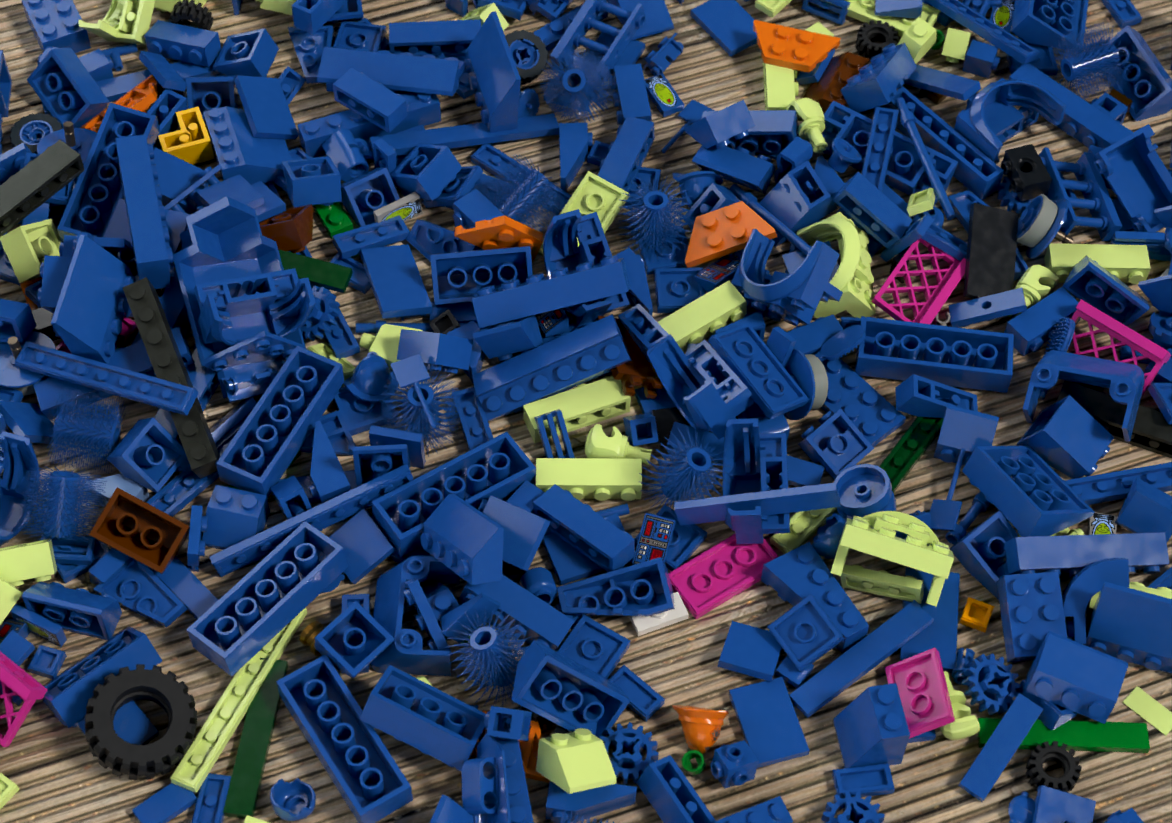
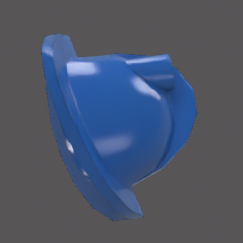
[672,171,723,208]
[344,352,399,402]

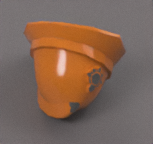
[672,705,729,754]

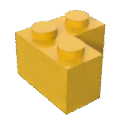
[158,106,214,165]

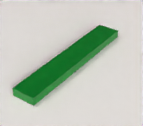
[977,718,1150,753]

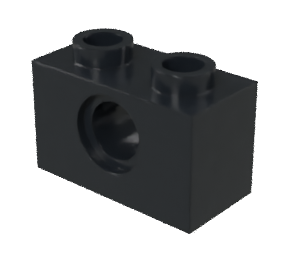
[1001,144,1052,201]

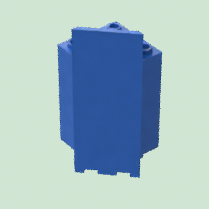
[173,196,306,399]

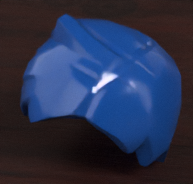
[811,513,846,559]

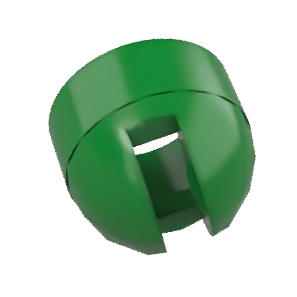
[930,30,945,50]
[682,750,706,775]

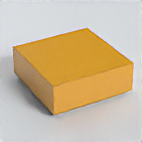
[959,597,994,633]

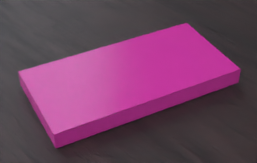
[669,534,779,619]

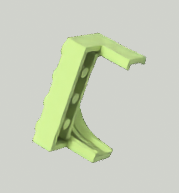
[78,0,155,45]
[797,212,876,319]
[830,511,954,607]

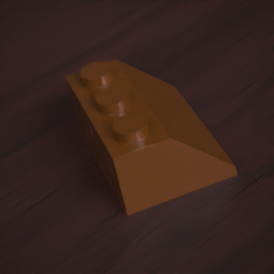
[803,52,869,114]
[259,204,313,253]
[89,487,190,574]

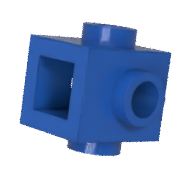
[710,740,759,789]

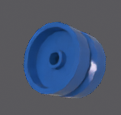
[833,464,896,529]

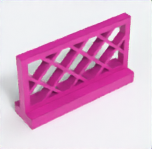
[871,238,966,324]
[1071,299,1172,398]
[0,651,48,747]

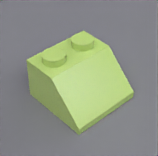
[0,219,62,283]
[536,728,617,794]

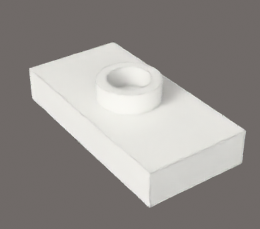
[629,592,689,636]

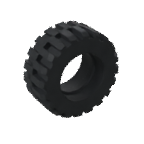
[85,664,197,780]

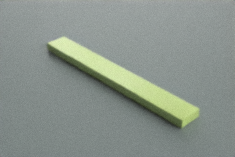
[170,608,307,793]

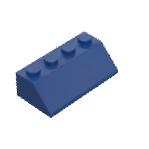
[1104,25,1172,121]
[430,246,533,305]
[421,493,504,585]
[42,626,162,728]
[511,639,631,738]
[359,665,486,772]

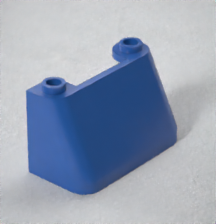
[1094,124,1172,232]

